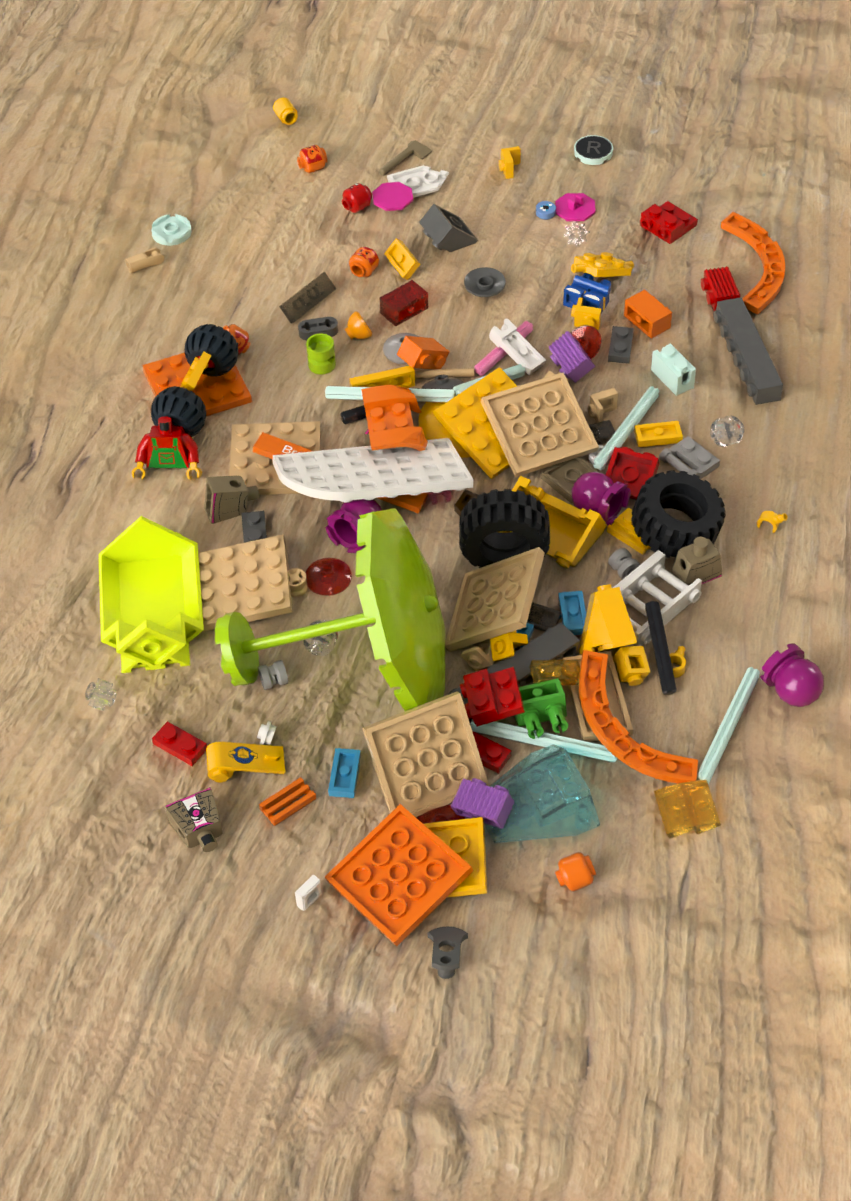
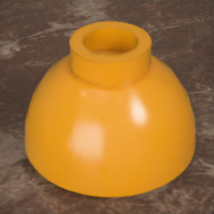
[344,311,372,340]

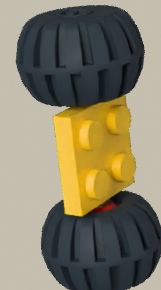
[151,324,238,437]

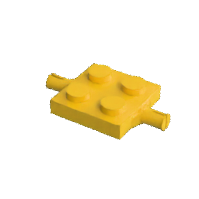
[571,252,634,277]

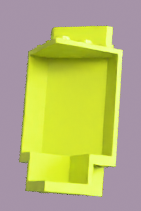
[99,516,204,673]

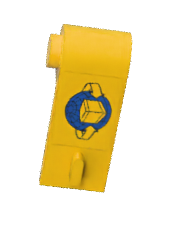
[206,742,285,783]

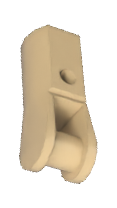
[125,247,164,273]

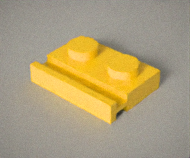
[607,507,651,555]

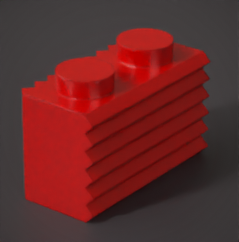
[701,266,740,311]

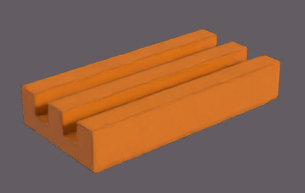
[259,777,316,826]

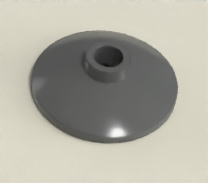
[464,267,506,297]
[421,375,464,389]

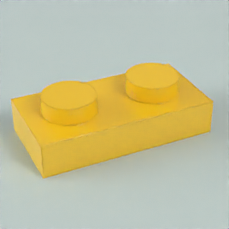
[384,238,421,280]
[634,421,683,447]

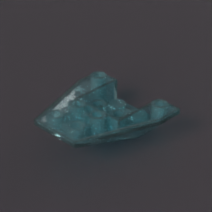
[484,744,600,843]

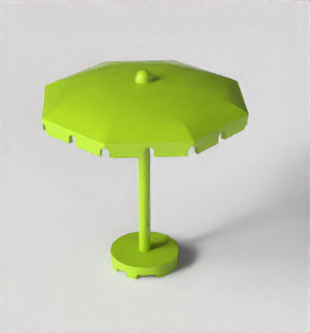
[215,508,445,711]

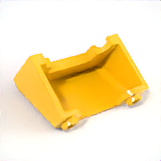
[498,475,607,569]

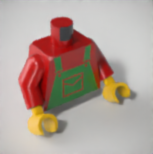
[132,416,202,480]

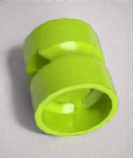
[306,333,336,375]

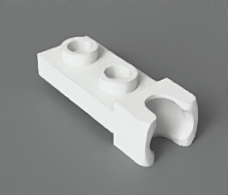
[489,319,546,375]

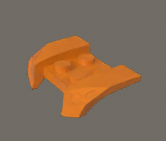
[361,384,428,451]

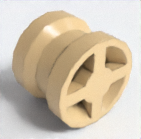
[288,568,308,598]

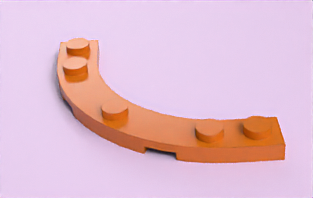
[721,212,785,315]
[579,650,698,787]

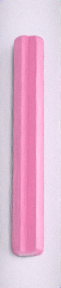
[474,321,533,376]

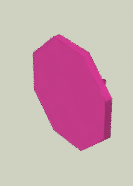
[372,182,413,211]
[555,193,596,221]

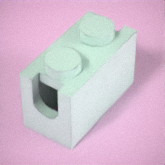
[651,343,696,396]

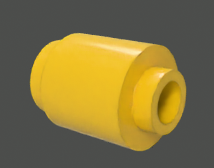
[273,97,298,125]

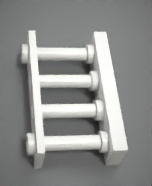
[613,550,702,646]

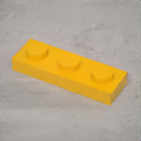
[349,366,415,388]

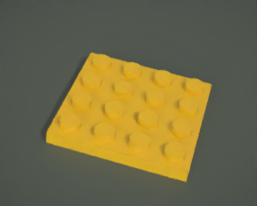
[433,367,517,479]

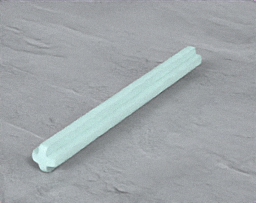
[325,386,455,403]
[593,386,660,471]
[696,667,760,786]
[471,719,617,763]

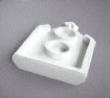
[387,165,449,198]

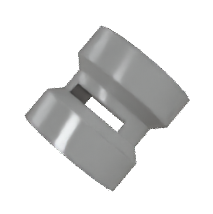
[608,548,640,580]
[258,660,288,690]

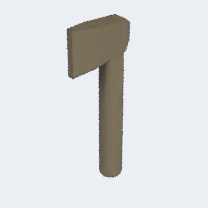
[379,140,432,176]

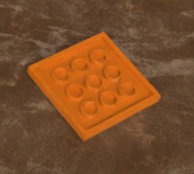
[142,352,252,416]
[325,804,473,947]

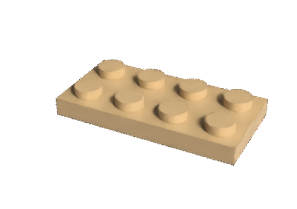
[562,651,633,742]

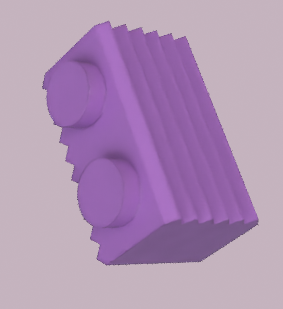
[548,331,595,383]
[451,778,514,829]

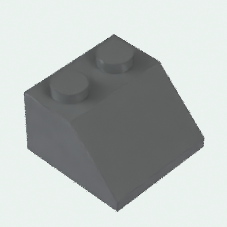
[419,204,478,252]

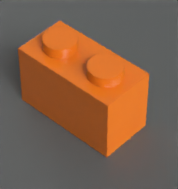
[624,290,672,339]
[397,336,450,369]

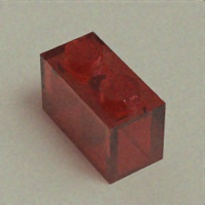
[379,280,428,327]

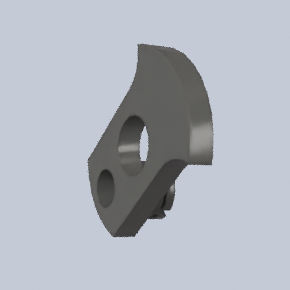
[427,926,468,979]

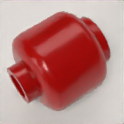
[342,183,372,213]

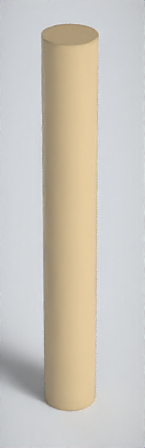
[415,368,474,379]

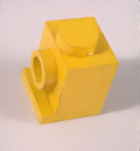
[613,646,650,686]

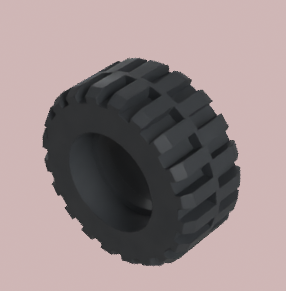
[631,470,726,560]
[459,489,550,568]

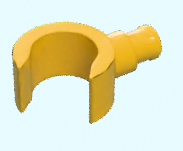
[757,511,788,533]
[670,646,686,678]

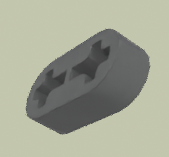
[298,317,338,341]

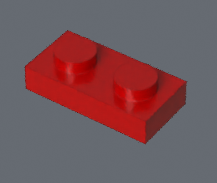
[152,721,207,767]
[472,731,512,774]

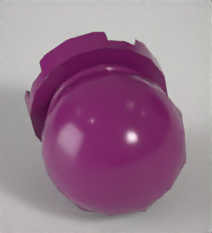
[571,471,631,526]
[325,499,382,553]
[760,643,824,707]

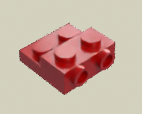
[640,201,698,244]
[606,447,659,500]
[460,667,525,727]

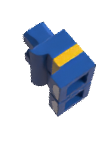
[563,273,611,314]

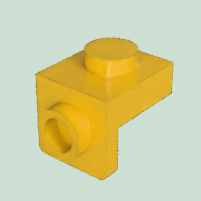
[499,146,521,179]
[571,297,601,330]
[490,630,528,662]

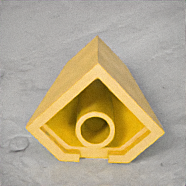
[579,584,637,655]

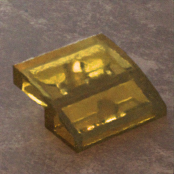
[654,780,721,839]

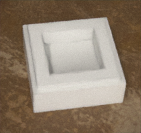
[295,875,322,911]

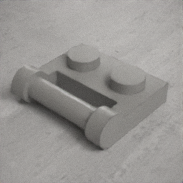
[659,436,720,479]

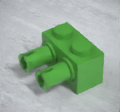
[514,678,569,739]

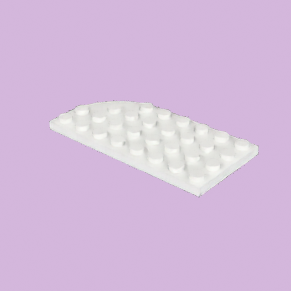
[273,438,474,503]

